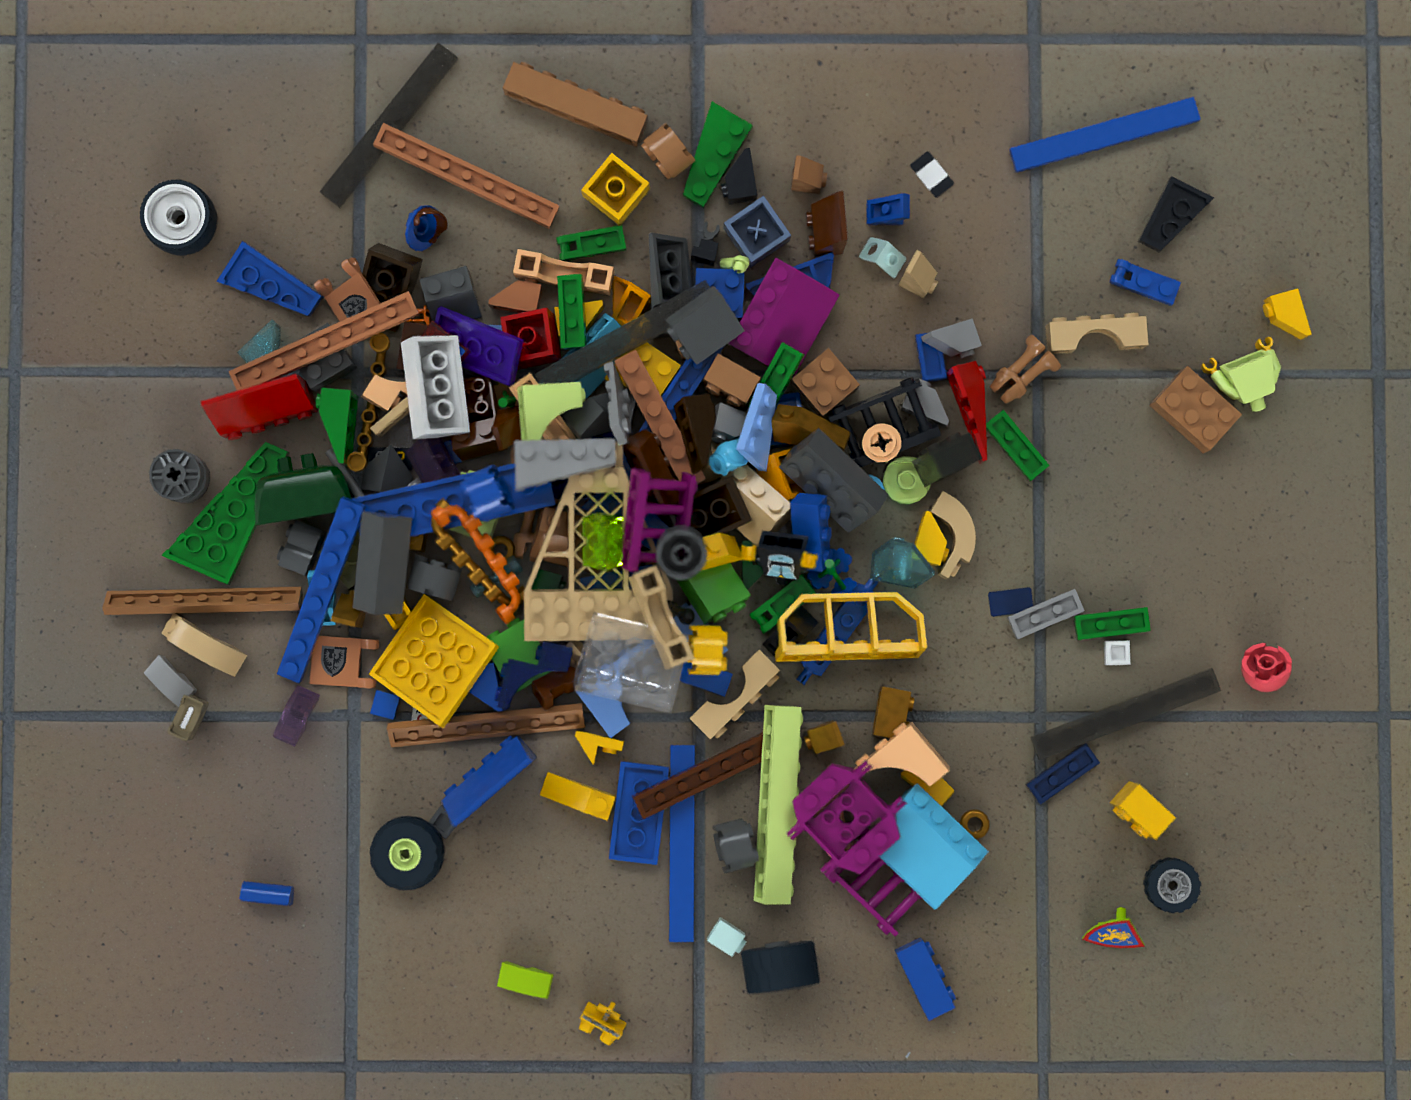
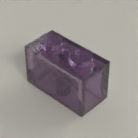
[406,437,461,483]

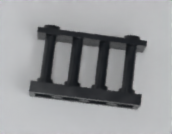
[828,377,942,467]

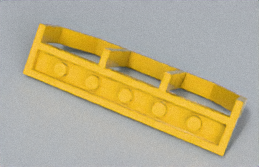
[775,592,927,662]

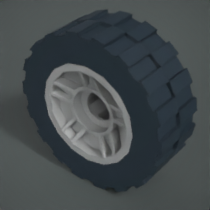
[1143,857,1201,913]

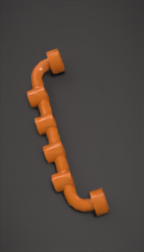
[430,505,521,625]

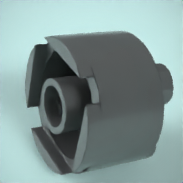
[656,525,707,580]
[407,555,462,600]
[713,818,759,874]

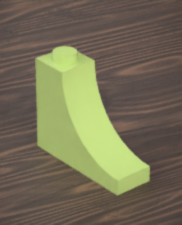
[517,382,585,440]

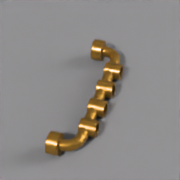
[346,333,390,472]
[431,498,525,606]

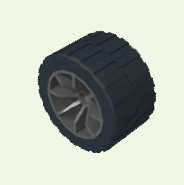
[741,940,820,994]

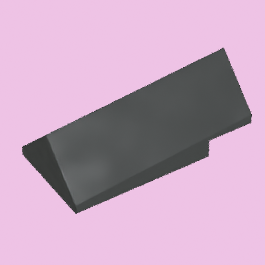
[649,233,694,339]
[353,511,412,615]

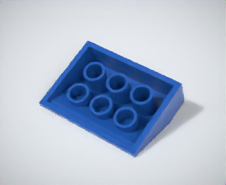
[441,735,537,826]

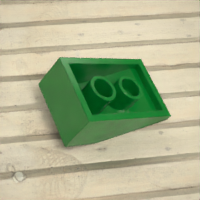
[316,388,359,468]

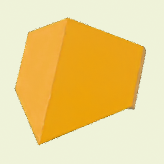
[612,276,651,332]

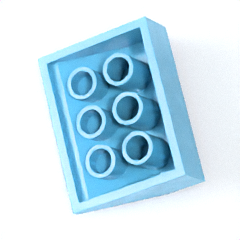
[880,783,989,910]

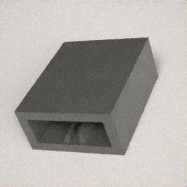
[665,286,745,365]

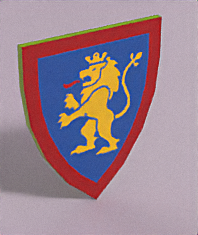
[1082,907,1145,948]

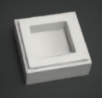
[1104,640,1130,665]

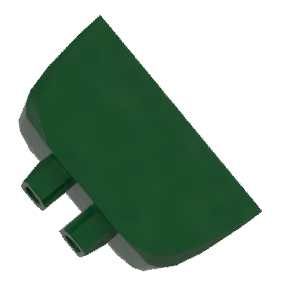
[255,453,352,525]

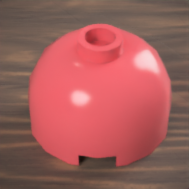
[1241,643,1292,692]

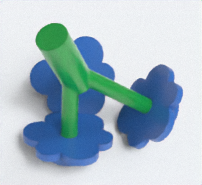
[807,548,858,593]

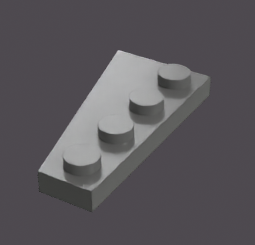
[514,439,616,492]

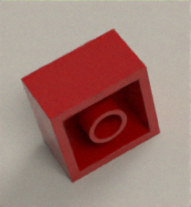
[500,307,562,370]

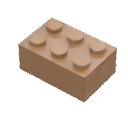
[1149,366,1242,453]

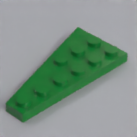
[161,442,290,585]

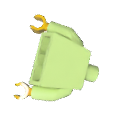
[1201,337,1281,412]

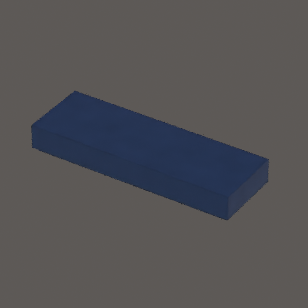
[1026,743,1100,805]

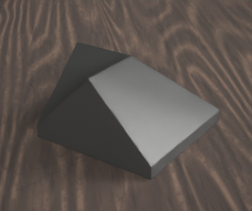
[560,393,612,439]

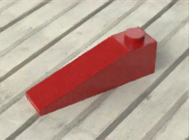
[946,361,987,464]

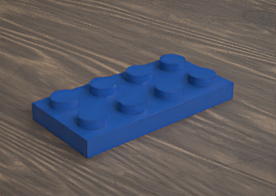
[609,761,669,865]

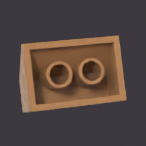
[529,507,615,575]

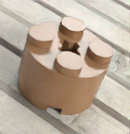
[641,122,696,180]

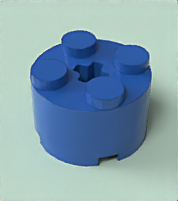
[460,464,514,522]

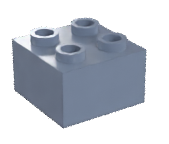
[723,196,791,268]

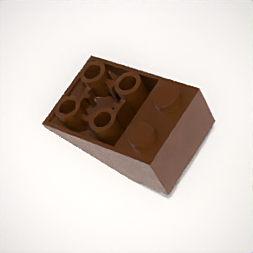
[451,375,508,461]

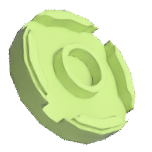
[883,456,931,505]

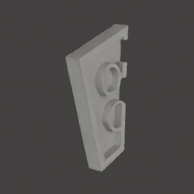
[604,361,632,446]

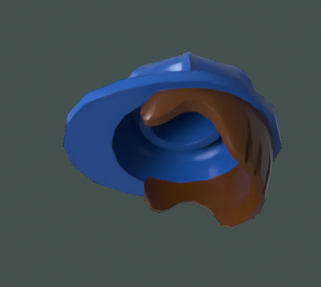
[405,205,448,251]

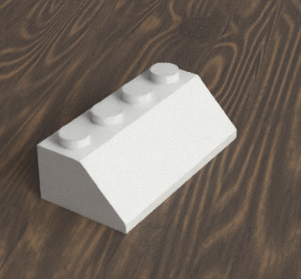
[401,335,470,439]

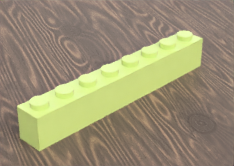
[754,705,803,904]

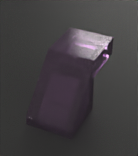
[273,685,320,747]

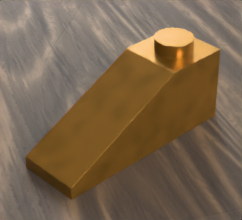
[772,404,850,451]

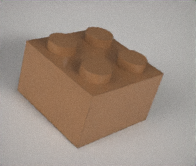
[790,348,860,418]
[703,354,761,409]

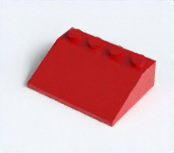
[200,374,318,440]

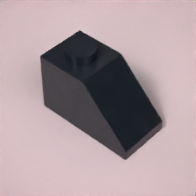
[721,148,757,205]
[762,605,819,657]

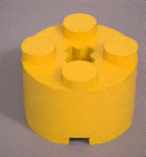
[687,625,727,675]

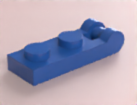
[1109,259,1181,306]

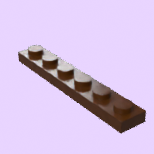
[632,732,763,819]

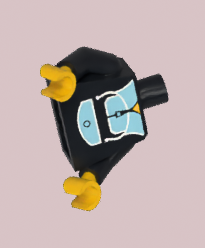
[740,531,818,585]

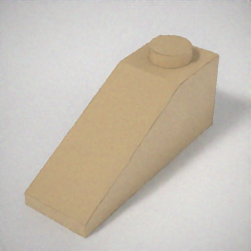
[899,250,938,298]

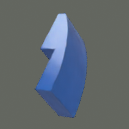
[676,662,733,697]

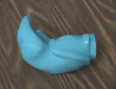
[709,437,748,476]

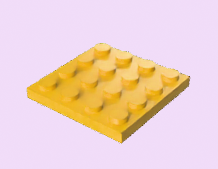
[369,594,500,728]

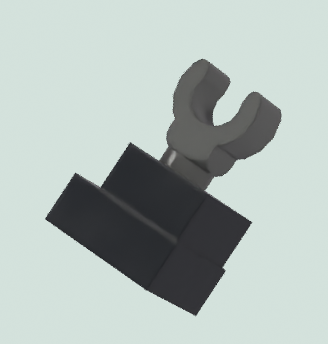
[691,222,720,267]

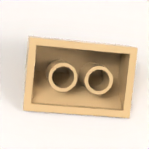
[720,464,791,546]

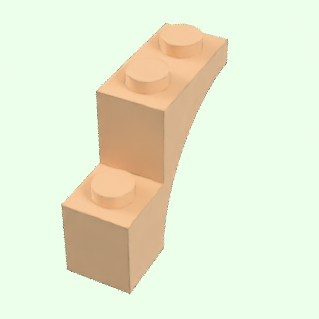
[361,374,407,412]

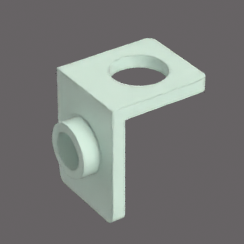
[859,237,906,278]

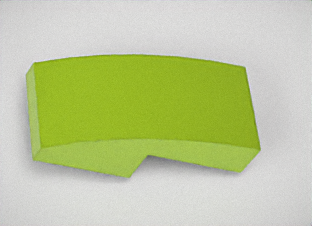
[497,961,554,999]

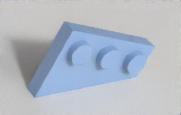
[736,383,777,472]

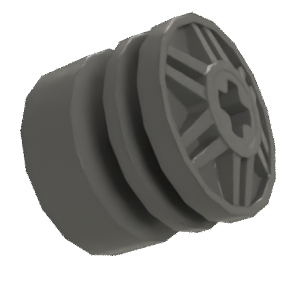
[149,449,210,503]

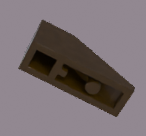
[674,394,716,474]

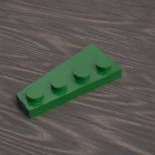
[683,101,753,209]

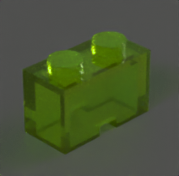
[583,513,623,571]

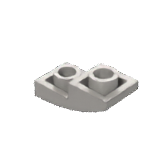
[144,655,197,707]

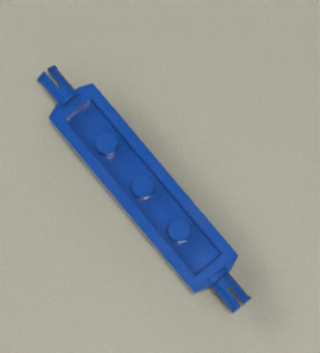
[796,574,881,685]

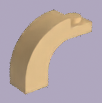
[929,491,976,579]
[162,613,247,677]

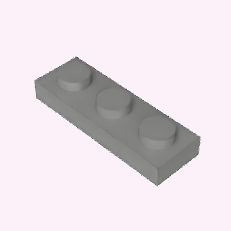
[1007,589,1085,639]

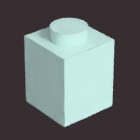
[707,917,747,957]

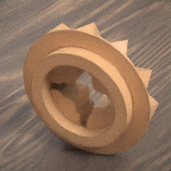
[862,423,901,463]

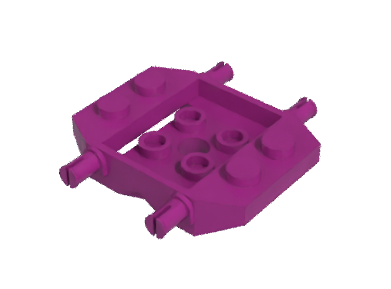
[786,760,907,876]

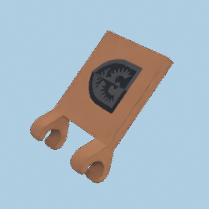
[314,258,381,321]
[309,636,379,688]

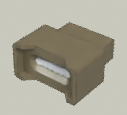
[167,695,209,741]

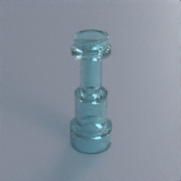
[469,555,523,598]

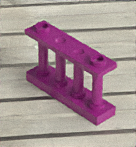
[620,468,697,572]
[823,828,922,937]

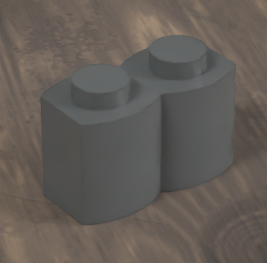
[277,520,326,576]

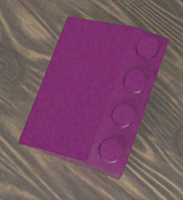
[728,258,840,378]

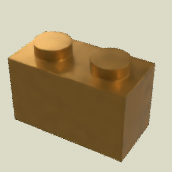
[872,686,914,738]

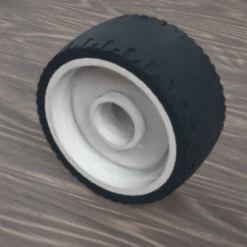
[140,180,217,256]

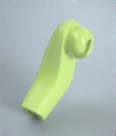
[720,255,750,273]

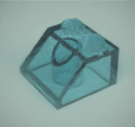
[870,537,935,589]

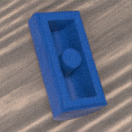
[239,881,294,906]

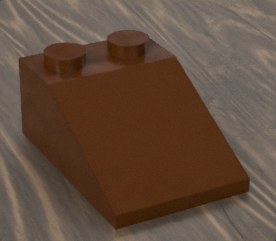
[806,191,848,257]

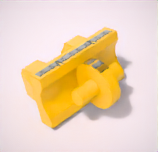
[579,1001,627,1045]

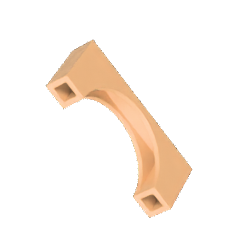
[813,721,950,855]

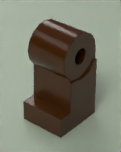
[532,665,578,710]

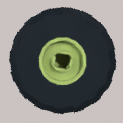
[369,816,445,891]

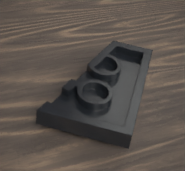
[1138,176,1214,252]

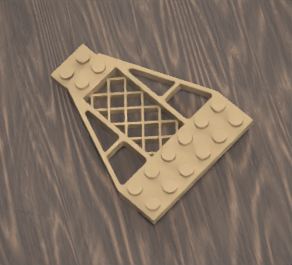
[524,441,673,641]

